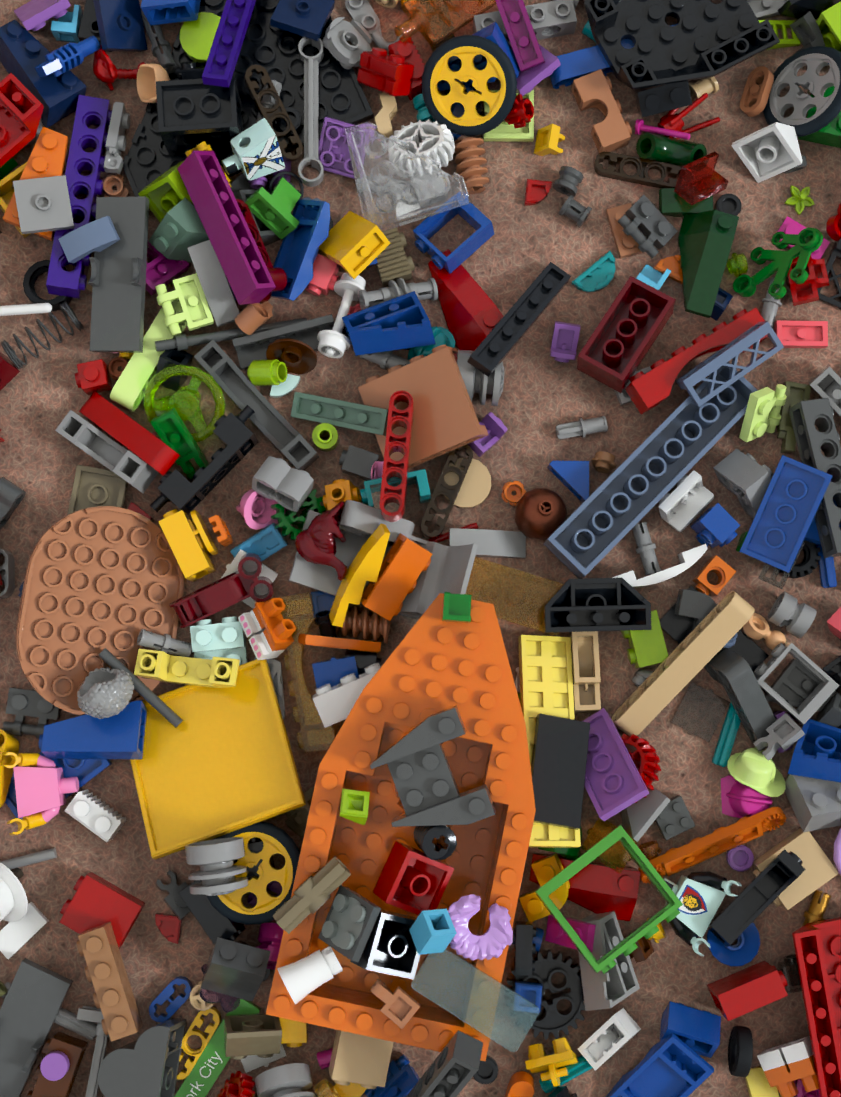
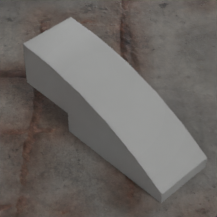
[187,240,240,327]
[449,528,526,558]

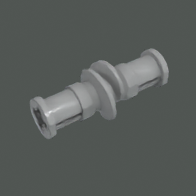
[358,278,438,310]

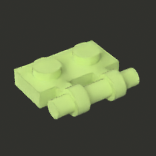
[155,273,214,336]
[739,384,787,442]

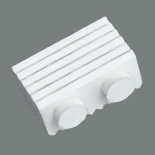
[65,789,126,842]

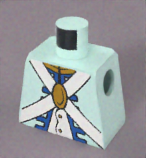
[222,118,286,181]

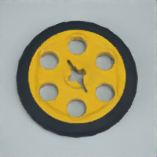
[422,35,517,136]
[207,821,300,925]

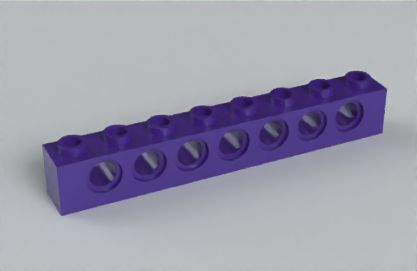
[46,95,112,299]

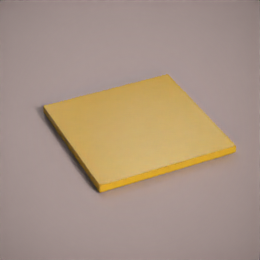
[130,659,306,860]

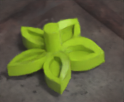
[784,185,815,215]

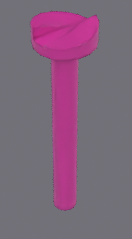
[635,119,690,140]

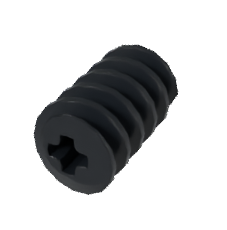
[413,825,457,860]

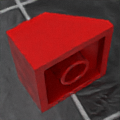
[373,841,455,915]

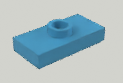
[230,522,288,561]

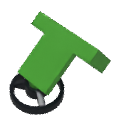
[245,172,304,239]

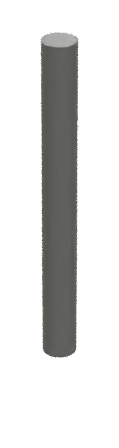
[98,648,183,728]

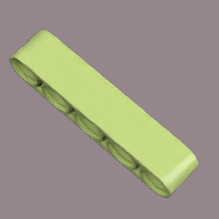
[110,300,187,412]

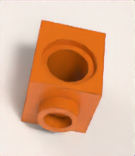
[692,555,736,597]

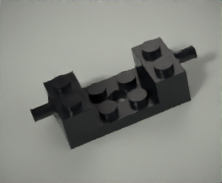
[150,405,258,515]

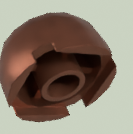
[514,488,567,540]

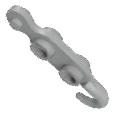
[345,0,403,51]

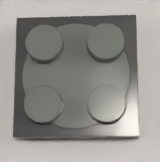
[318,885,381,962]

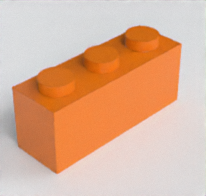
[360,533,433,621]

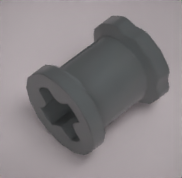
[559,195,592,228]

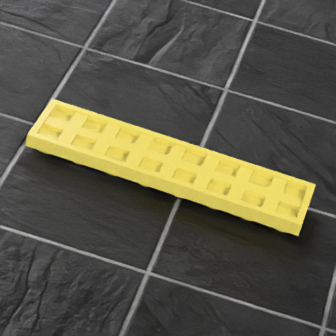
[518,635,581,848]

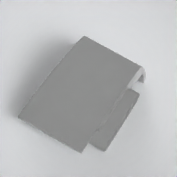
[288,500,478,619]

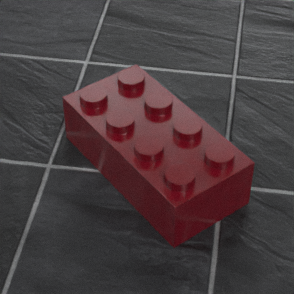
[577,276,676,393]

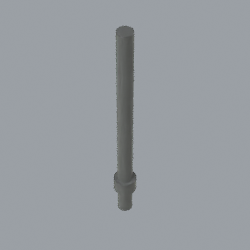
[155,318,307,352]

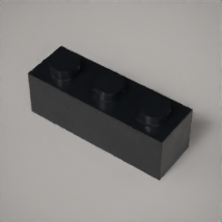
[514,921,536,976]

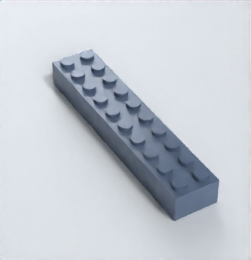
[543,362,758,579]

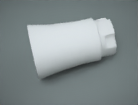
[277,946,343,1005]

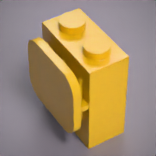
[158,509,218,582]

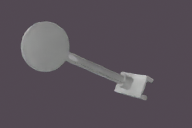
[76,1005,109,1097]

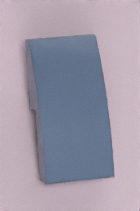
[58,216,120,263]

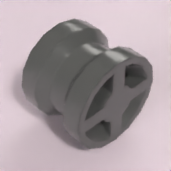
[553,166,584,196]

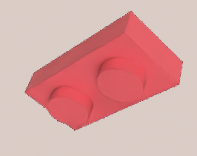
[774,320,828,348]

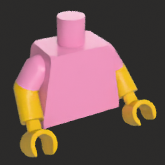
[1,751,79,835]

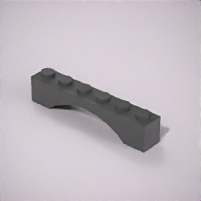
[194,340,319,471]

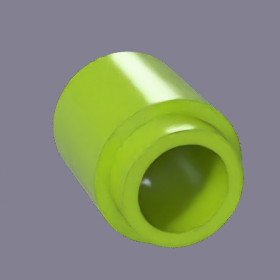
[247,359,287,386]
[312,423,339,452]

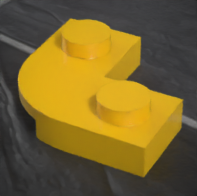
[519,853,570,922]

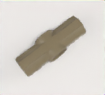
[273,856,351,934]

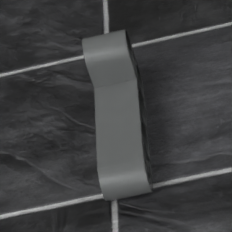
[705,648,776,750]

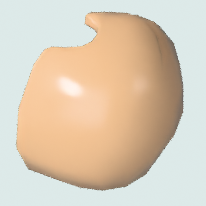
[136,63,170,103]

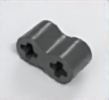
[0,477,26,530]

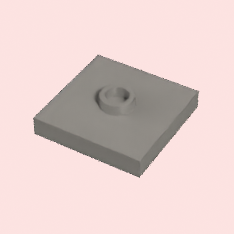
[13,175,74,234]

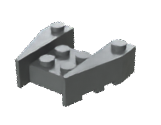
[370,705,496,827]

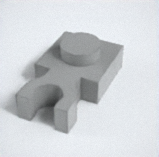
[753,713,805,761]

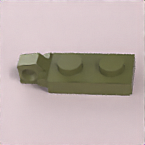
[777,381,811,454]

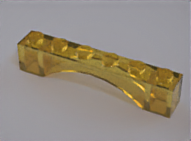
[279,592,335,753]

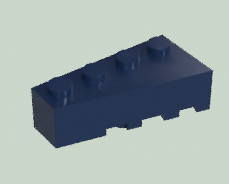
[0,20,87,128]

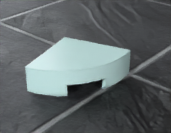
[270,374,300,398]

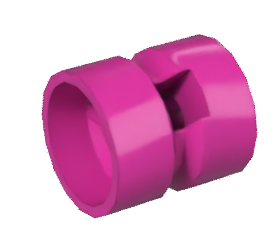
[256,923,284,970]

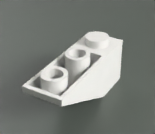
[312,662,382,728]

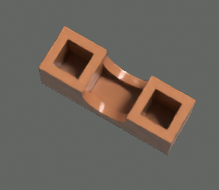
[571,69,632,153]

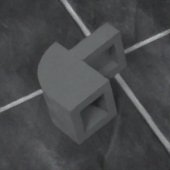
[674,589,717,631]

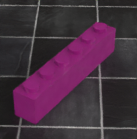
[177,151,276,305]

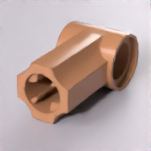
[234,301,273,335]

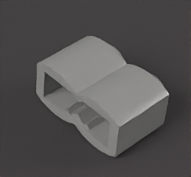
[252,456,314,512]

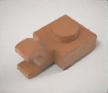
[370,979,420,1029]

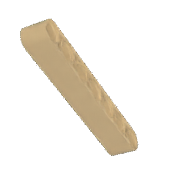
[611,591,755,737]

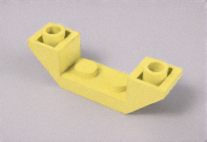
[134,649,240,688]

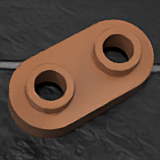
[740,66,774,117]

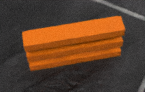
[208,514,234,547]

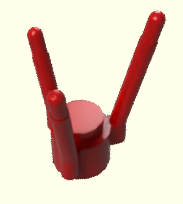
[658,93,720,139]

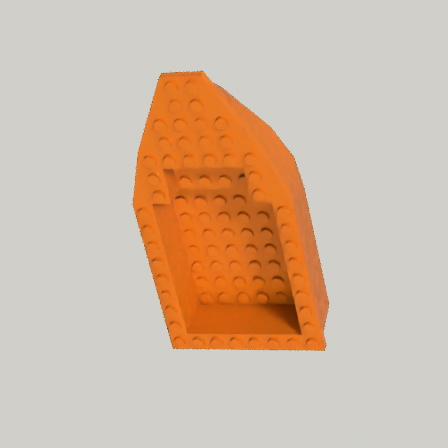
[266,593,536,1062]

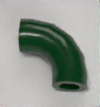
[636,133,707,169]

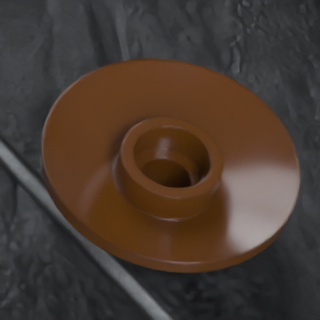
[266,339,317,375]

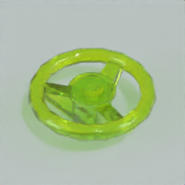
[143,365,226,442]

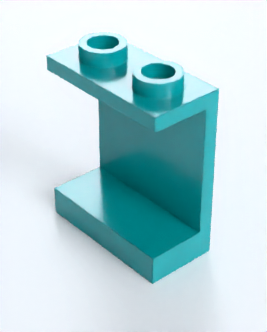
[360,469,431,507]

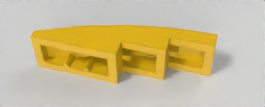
[329,524,390,627]

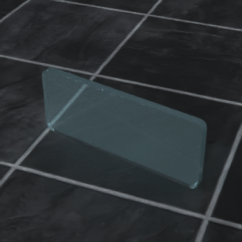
[411,949,539,1052]

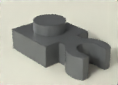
[156,870,191,920]

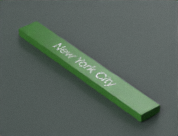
[174,998,261,1097]

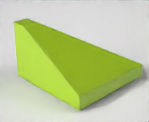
[339,788,370,825]

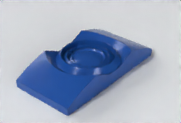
[271,199,330,301]
[606,1033,714,1097]

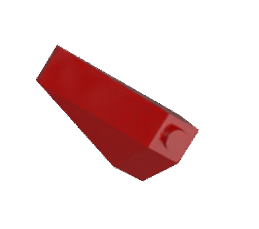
[428,249,504,351]
[529,854,641,921]

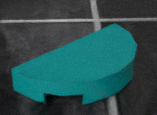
[571,251,616,292]

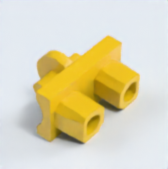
[525,1037,578,1087]

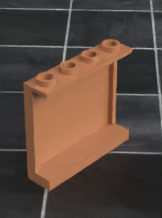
[358,345,489,469]

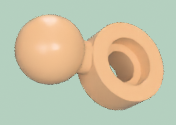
[743,613,786,650]

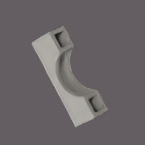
[55,410,158,493]

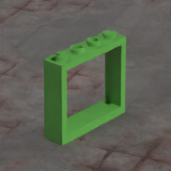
[535,825,683,974]

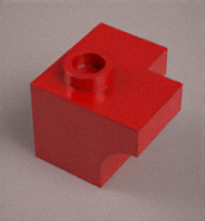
[787,255,829,306]

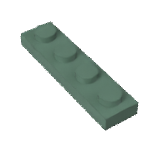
[290,392,388,436]

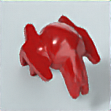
[93,45,146,91]

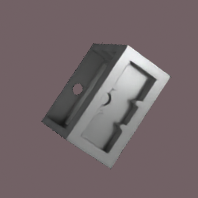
[753,642,840,725]

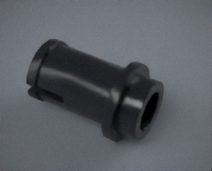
[314,610,338,638]

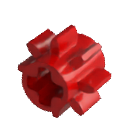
[505,94,534,129]

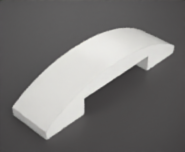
[612,544,708,588]

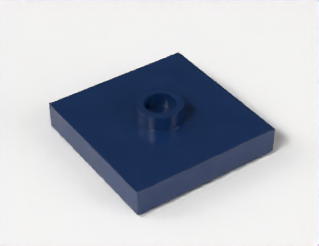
[93,0,148,52]
[270,0,335,41]

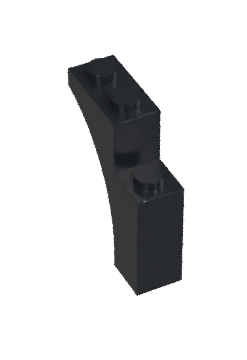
[708,850,806,947]

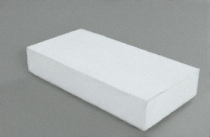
[0,902,49,959]

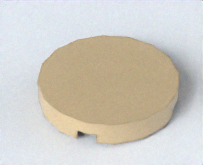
[444,458,491,509]

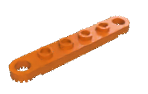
[638,807,787,884]

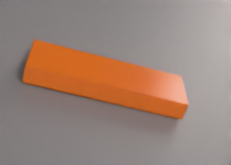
[298,634,381,653]

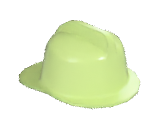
[727,748,786,797]

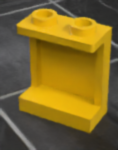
[318,211,391,279]

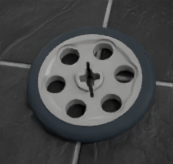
[763,46,841,137]

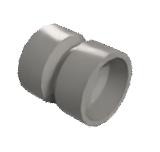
[767,591,817,638]

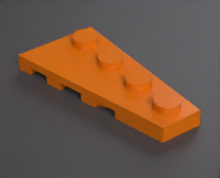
[3,126,68,241]

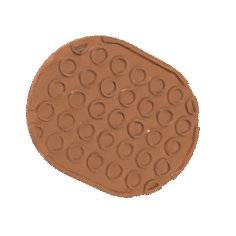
[15,506,184,715]

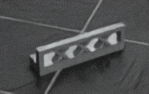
[232,314,334,370]

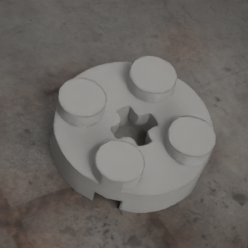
[322,17,372,69]

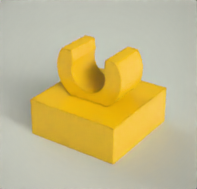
[534,124,565,156]

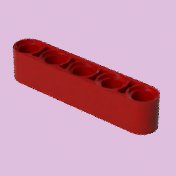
[380,390,414,522]
[79,391,180,476]

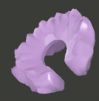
[448,894,513,961]

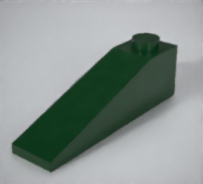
[677,210,739,318]

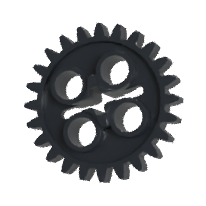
[504,949,585,1040]

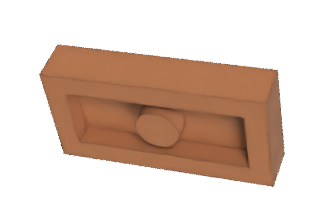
[606,203,642,259]

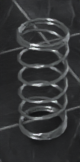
[1,301,83,369]

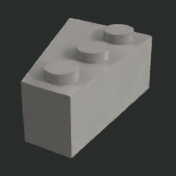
[578,911,640,1011]

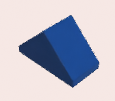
[547,460,589,503]

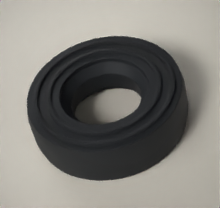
[728,1026,753,1077]

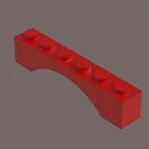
[625,308,768,415]

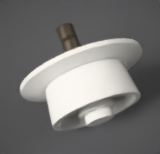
[0,862,28,922]

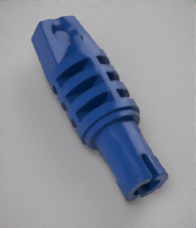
[35,36,101,77]

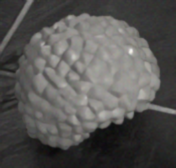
[77,667,134,719]

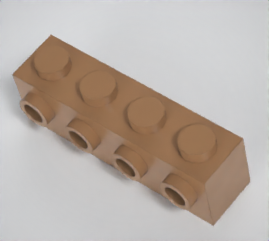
[77,922,143,1042]

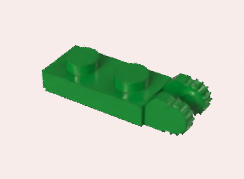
[151,408,209,479]

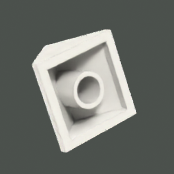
[731,122,803,183]

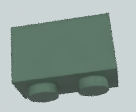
[149,198,209,263]

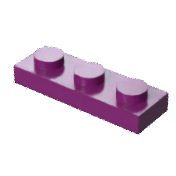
[495,0,545,72]

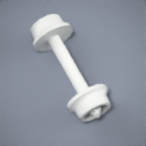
[317,273,366,358]

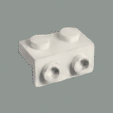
[658,470,714,532]

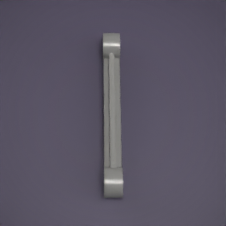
[298,37,324,187]

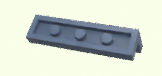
[676,321,784,407]

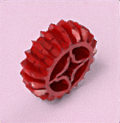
[621,733,661,803]

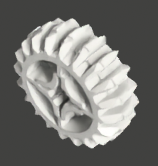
[387,119,455,178]

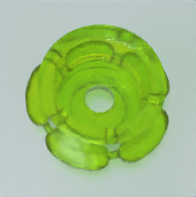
[727,252,748,277]

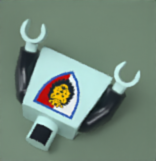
[657,871,742,956]

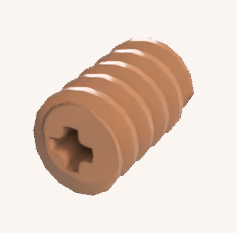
[454,137,490,194]
[336,605,392,644]

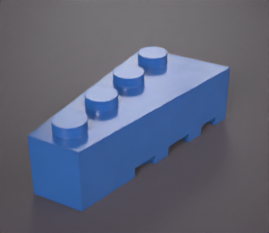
[788,719,841,782]

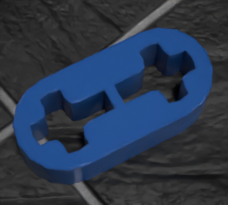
[149,976,193,1023]

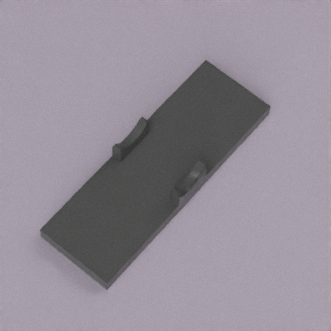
[88,196,149,353]
[0,958,73,1097]

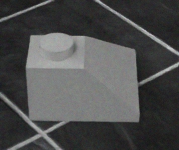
[621,787,671,842]

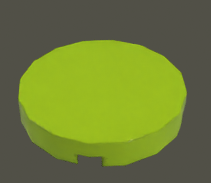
[179,12,221,63]

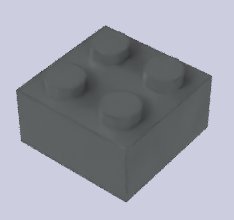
[655,795,695,840]

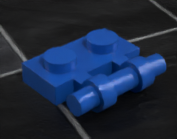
[364,1054,420,1097]

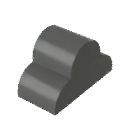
[98,1018,186,1097]

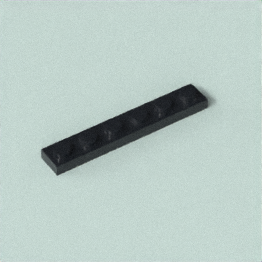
[467,262,571,377]

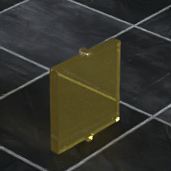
[581,817,639,874]

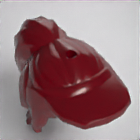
[295,501,348,581]

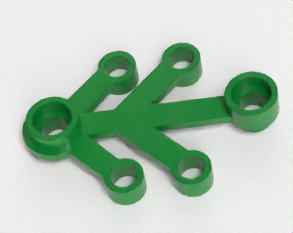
[733,227,823,300]

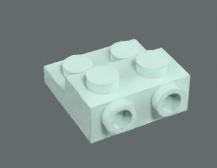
[190,616,248,665]

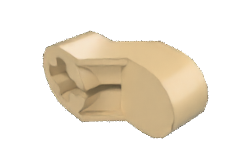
[374,92,398,141]

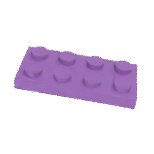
[582,708,650,821]

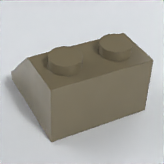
[224,1013,282,1060]

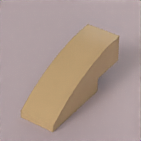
[571,631,601,713]

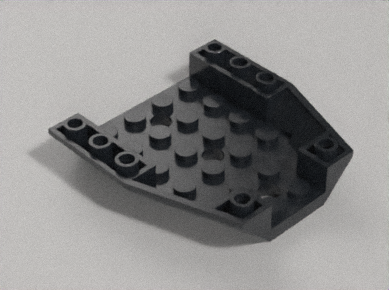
[584,0,780,90]

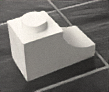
[578,1008,641,1071]

